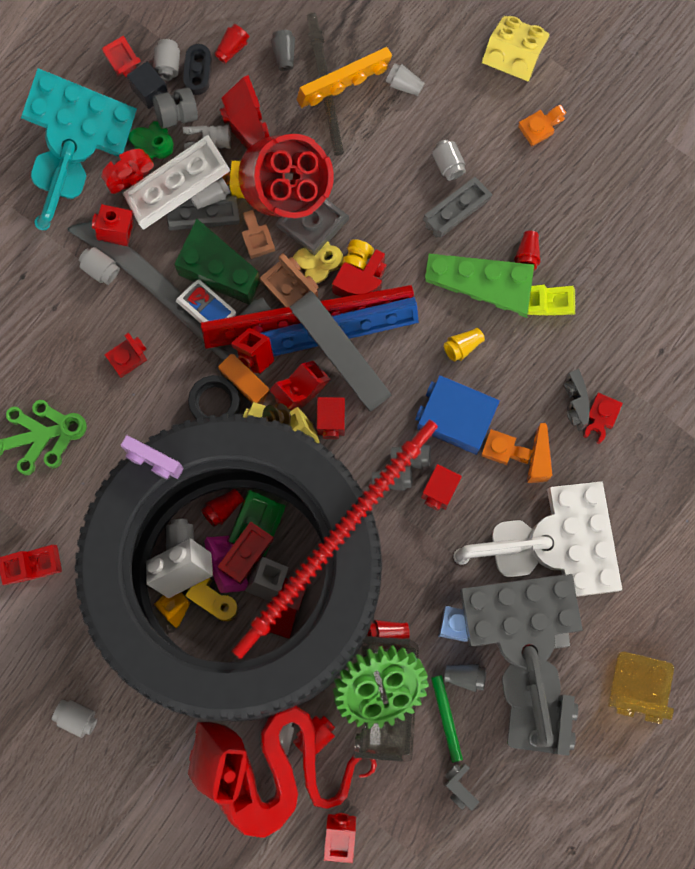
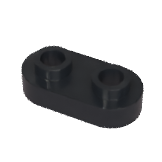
[183,44,212,95]

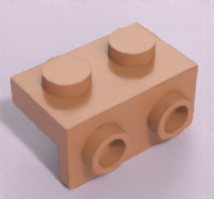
[259,253,319,308]

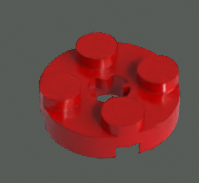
[101,149,154,194]

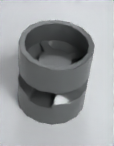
[153,87,198,129]

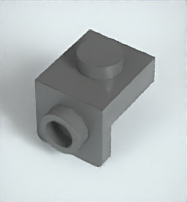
[444,763,479,811]

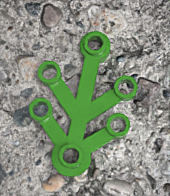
[0,400,87,475]

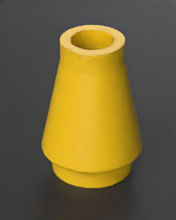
[443,328,485,362]

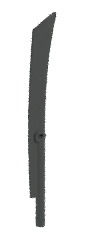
[67,221,239,361]

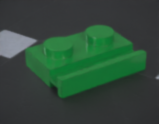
[227,490,286,557]

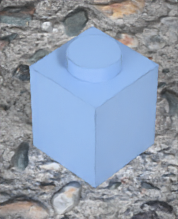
[438,606,468,642]

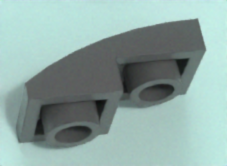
[564,369,589,431]

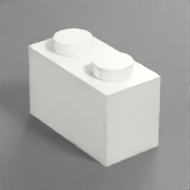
[146,538,213,598]

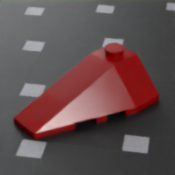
[219,75,270,149]

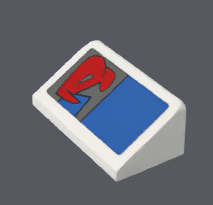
[176,280,236,323]

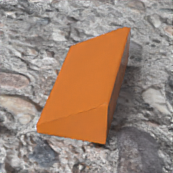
[218,354,269,405]

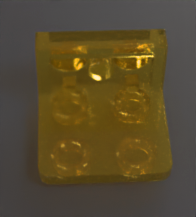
[608,652,674,724]

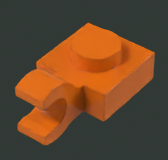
[518,105,566,147]
[481,429,533,465]

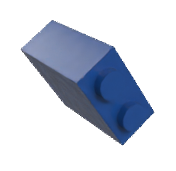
[415,375,500,455]

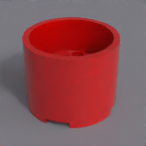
[238,134,334,218]

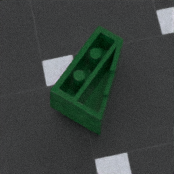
[174,219,260,305]

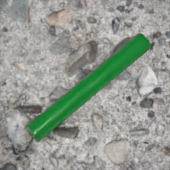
[431,675,463,763]

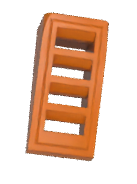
[527,423,552,483]

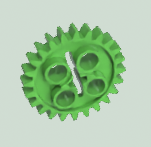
[333,646,429,729]

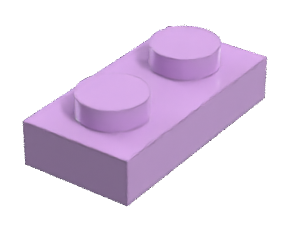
[121,435,183,479]

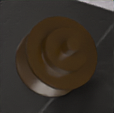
[262,403,291,426]

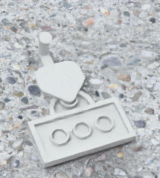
[454,481,622,597]

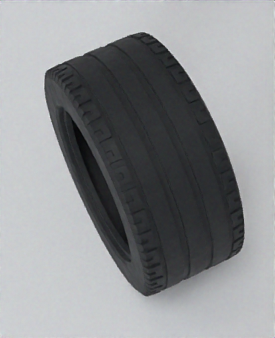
[75,414,382,722]

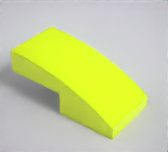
[528,285,575,315]

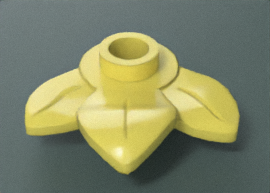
[292,242,343,283]

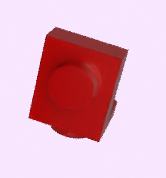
[101,36,141,78]

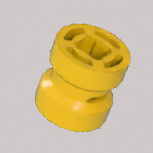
[341,239,374,271]

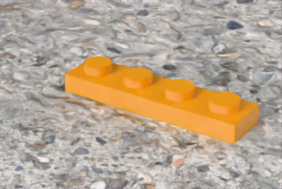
[296,47,392,108]

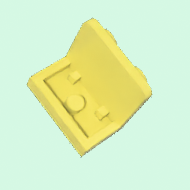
[482,16,549,82]

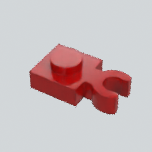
[583,392,623,444]

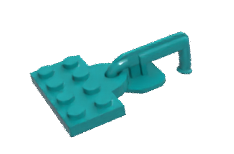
[21,68,137,231]

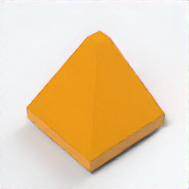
[154,592,191,628]

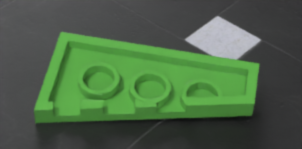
[425,254,534,318]

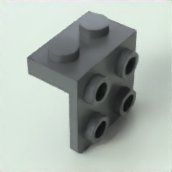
[507,695,578,756]

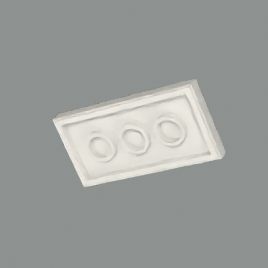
[123,135,231,230]

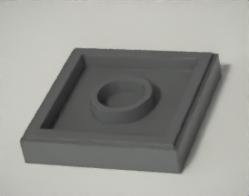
[275,199,349,256]

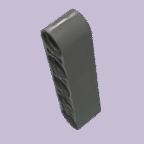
[289,291,392,412]

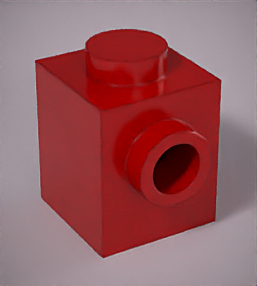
[92,204,134,246]

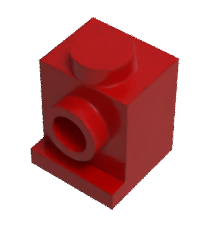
[231,328,274,374]

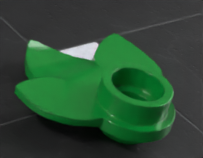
[128,121,174,159]

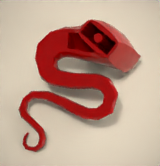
[188,706,377,838]

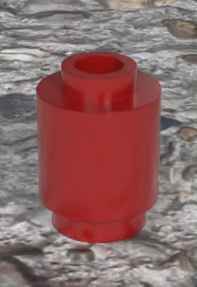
[293,715,336,755]

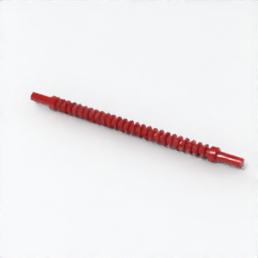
[232,420,438,659]

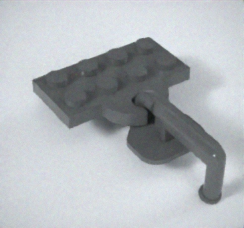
[460,574,583,747]

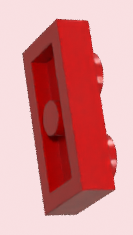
[217,522,274,585]

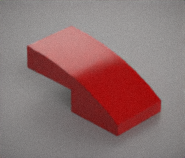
[0,544,62,585]

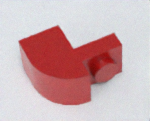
[332,249,387,297]
[270,360,331,411]

